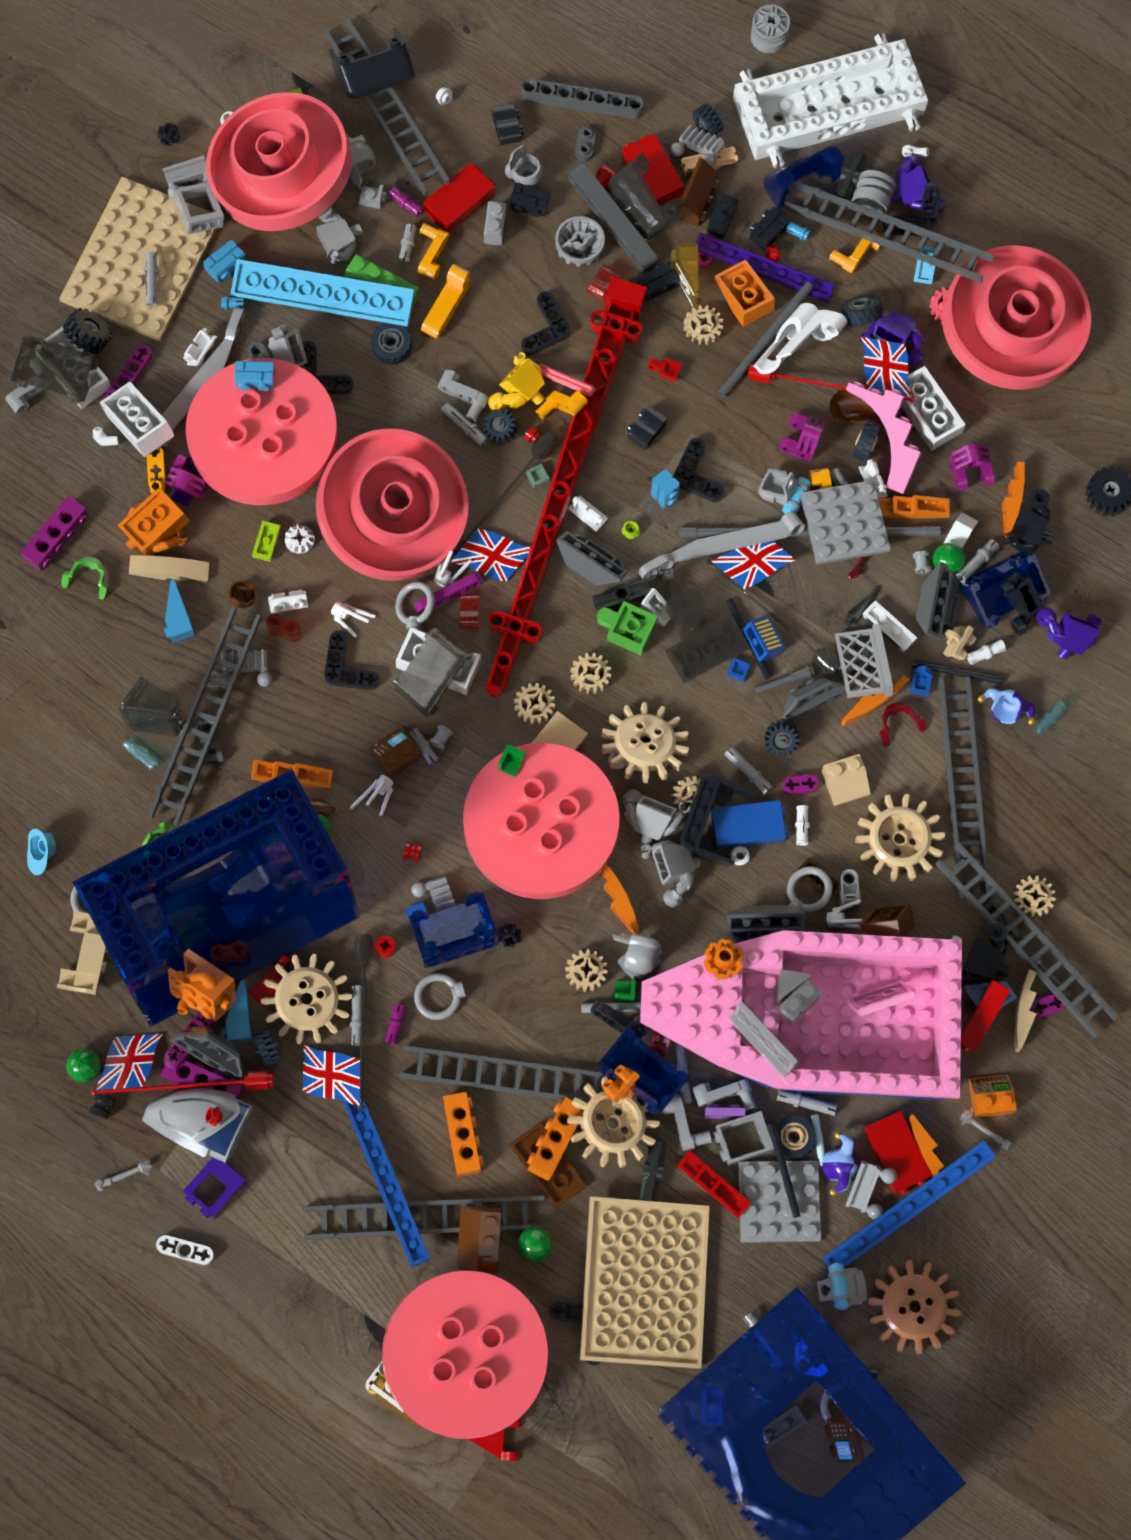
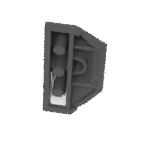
[557,530,628,585]
[916,563,960,640]
[780,678,846,723]
[727,905,805,942]
[170,1027,244,1080]

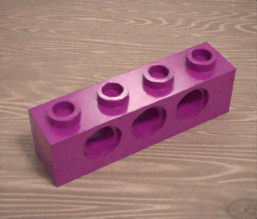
[21,496,88,571]
[160,1053,244,1099]

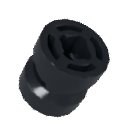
[89,1094,115,1120]

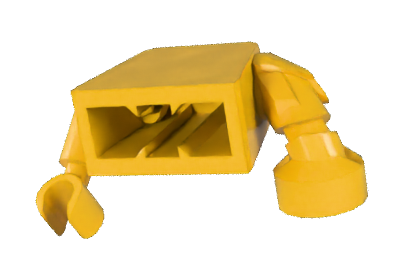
[488,352,544,411]

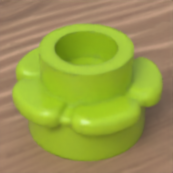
[622,521,640,539]

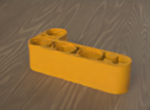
[421,264,471,339]

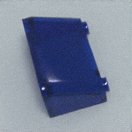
[763,146,845,209]
[959,552,1051,628]
[409,892,498,968]
[598,1026,691,1115]

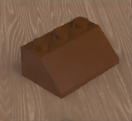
[678,157,720,227]
[860,904,915,937]
[457,1205,501,1273]

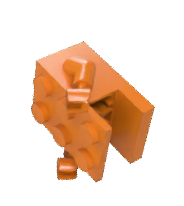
[117,487,190,556]
[168,949,236,1022]

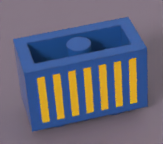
[743,616,785,662]

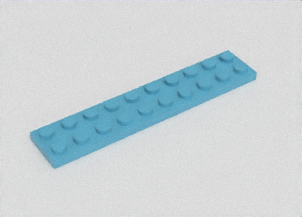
[230,259,415,327]

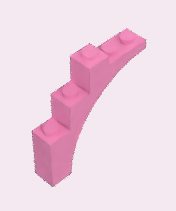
[846,381,922,495]

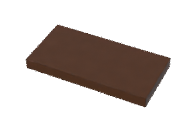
[509,1122,588,1210]

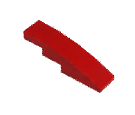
[677,1150,751,1219]

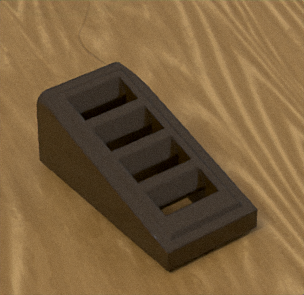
[796,858,838,896]

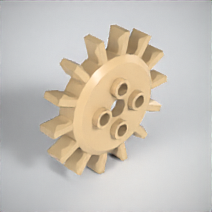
[601,702,689,783]
[855,794,945,882]
[261,954,352,1044]
[567,1076,660,1168]

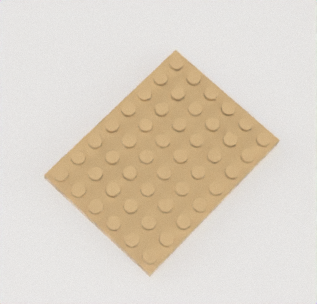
[59,177,216,341]
[580,1197,709,1369]

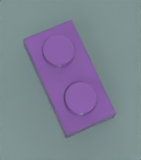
[704,1104,745,1119]

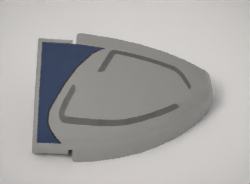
[142,1088,253,1163]

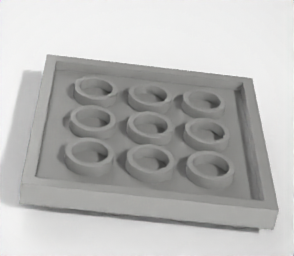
[800,480,890,565]
[738,1161,821,1243]

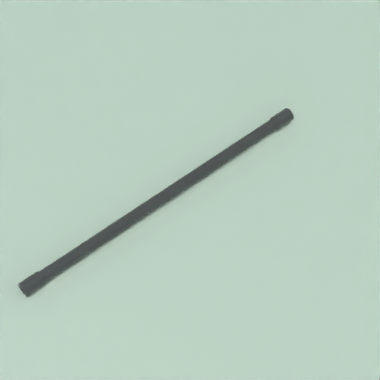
[679,526,941,538]

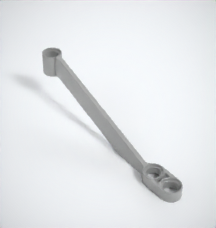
[161,306,245,448]
[638,511,805,581]

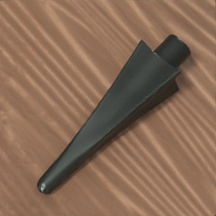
[844,587,879,626]

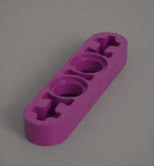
[105,344,152,398]
[414,572,483,614]
[164,1011,215,1069]

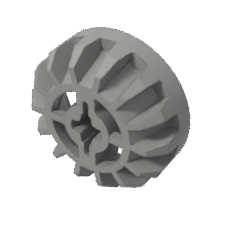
[555,216,605,267]

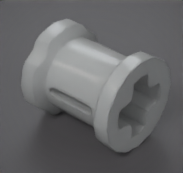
[912,551,932,574]
[429,725,453,750]

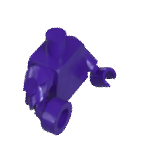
[891,155,946,211]
[860,312,924,366]
[1036,607,1102,660]

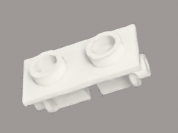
[183,328,217,366]
[859,459,888,498]
[568,495,608,531]
[268,589,308,613]

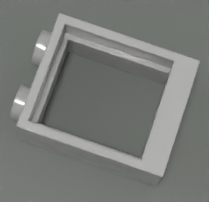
[174,182,224,234]
[713,1111,774,1166]

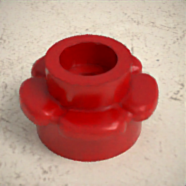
[766,245,781,262]
[524,426,541,443]
[205,1106,223,1126]

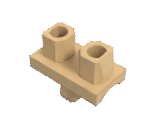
[943,626,976,660]

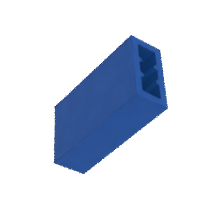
[710,800,788,850]

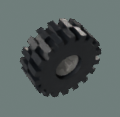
[63,308,113,354]
[1085,466,1131,517]

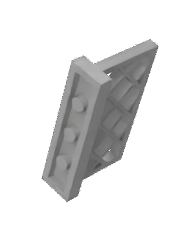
[835,624,893,698]
[728,1002,799,1078]

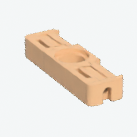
[681,147,738,176]

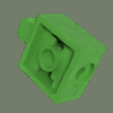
[597,601,658,656]

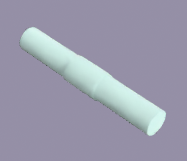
[811,1114,825,1167]

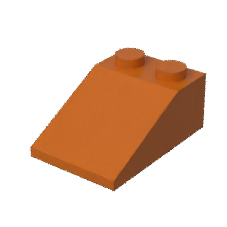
[715,260,775,327]

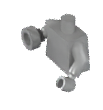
[316,206,363,264]
[268,324,308,367]
[622,789,691,844]
[641,840,700,908]

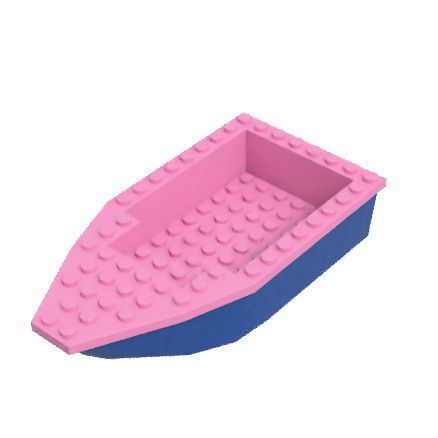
[640,930,962,1100]

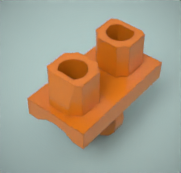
[602,1065,640,1103]

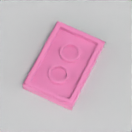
[847,981,916,1016]

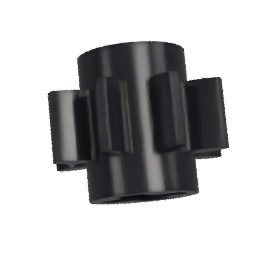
[157,123,180,146]
[498,923,521,947]

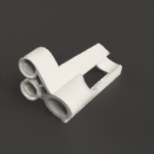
[753,303,847,374]

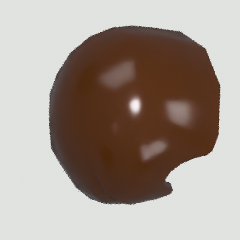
[228,581,258,609]

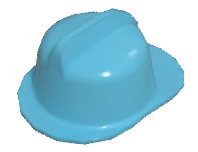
[27,829,56,875]

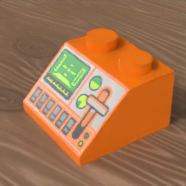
[969,1075,1017,1118]

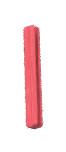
[539,364,595,396]

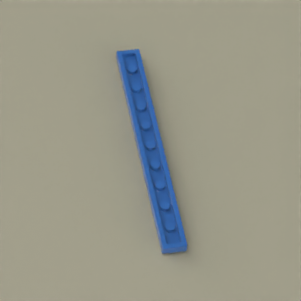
[342,1092,430,1268]
[822,1141,996,1268]

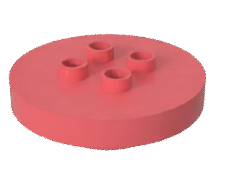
[206,92,352,231]
[942,245,1091,390]
[186,358,338,505]
[316,429,468,581]
[463,743,619,899]
[382,1271,548,1439]

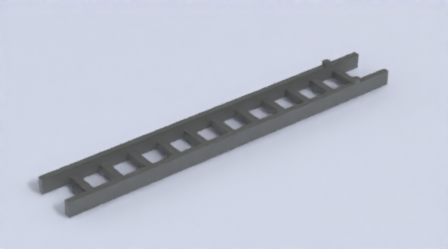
[324,17,450,197]
[784,181,994,283]
[148,606,262,828]
[939,677,991,901]
[935,843,1119,1038]
[399,1045,638,1103]
[304,1196,546,1240]

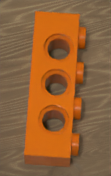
[443,1092,484,1177]
[527,1097,583,1181]

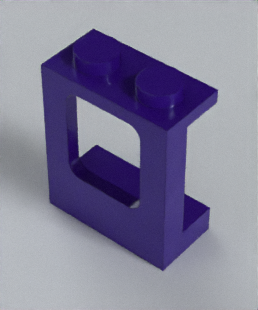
[183,1157,247,1219]

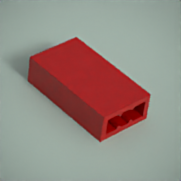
[622,134,685,209]
[423,162,496,233]
[961,979,1010,1053]
[863,1111,932,1196]

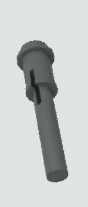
[755,665,815,694]

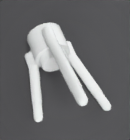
[433,550,472,587]
[331,601,376,638]
[350,775,394,816]
[827,900,863,929]

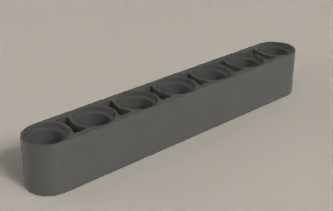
[521,78,644,119]
[567,163,658,272]

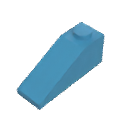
[164,579,195,643]
[222,980,253,1044]

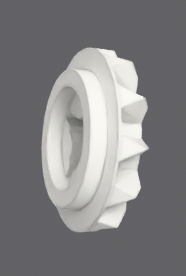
[285,524,315,554]

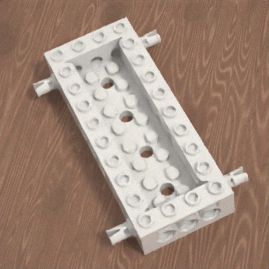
[733,33,928,168]

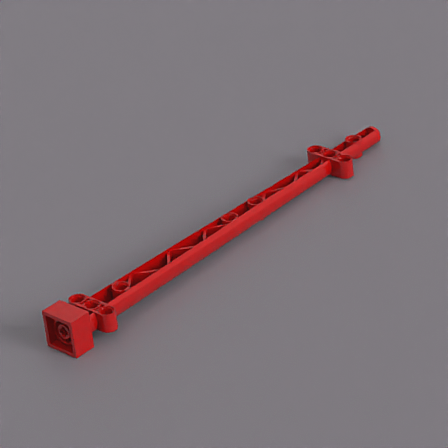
[485,277,647,698]

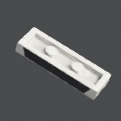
[862,601,917,653]

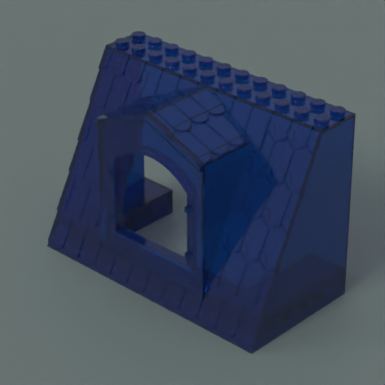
[72,769,360,1027]
[658,1287,966,1540]

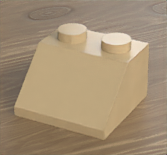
[821,754,870,806]

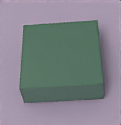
[525,463,550,489]

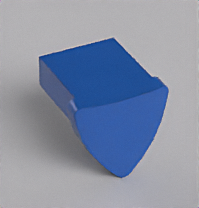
[909,666,934,697]

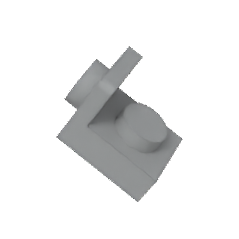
[359,184,387,209]

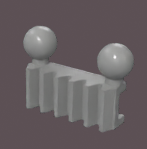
[670,125,725,167]
[163,155,217,199]
[220,649,272,689]
[411,876,460,933]
[846,1160,897,1220]

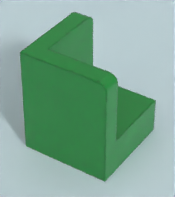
[498,744,525,777]
[614,979,636,1002]

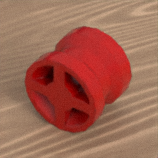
[403,841,423,863]
[376,936,396,958]

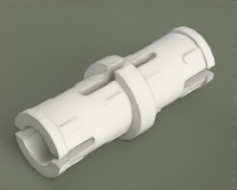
[967,640,1006,665]
[795,805,810,846]

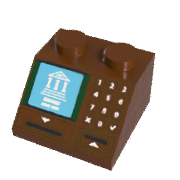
[368,728,422,779]
[824,1413,866,1463]

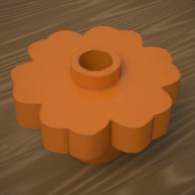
[703,939,744,980]

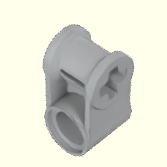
[839,869,861,907]

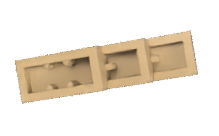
[129,555,209,582]
[1014,969,1037,1052]

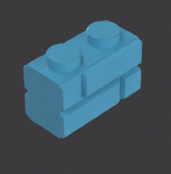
[203,240,246,283]
[234,361,275,391]
[651,469,680,508]

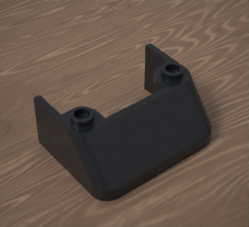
[329,27,415,99]
[680,775,758,867]

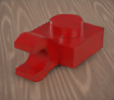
[648,357,682,382]

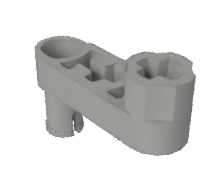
[5,357,55,415]
[438,370,489,423]
[692,1079,757,1112]
[660,1094,712,1151]

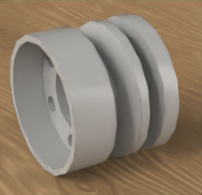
[751,5,790,53]
[851,170,896,216]

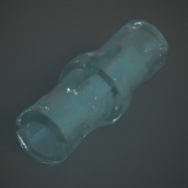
[1033,700,1067,736]
[122,738,159,771]

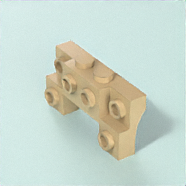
[57,911,113,995]

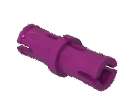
[388,186,423,217]
[384,1004,406,1045]

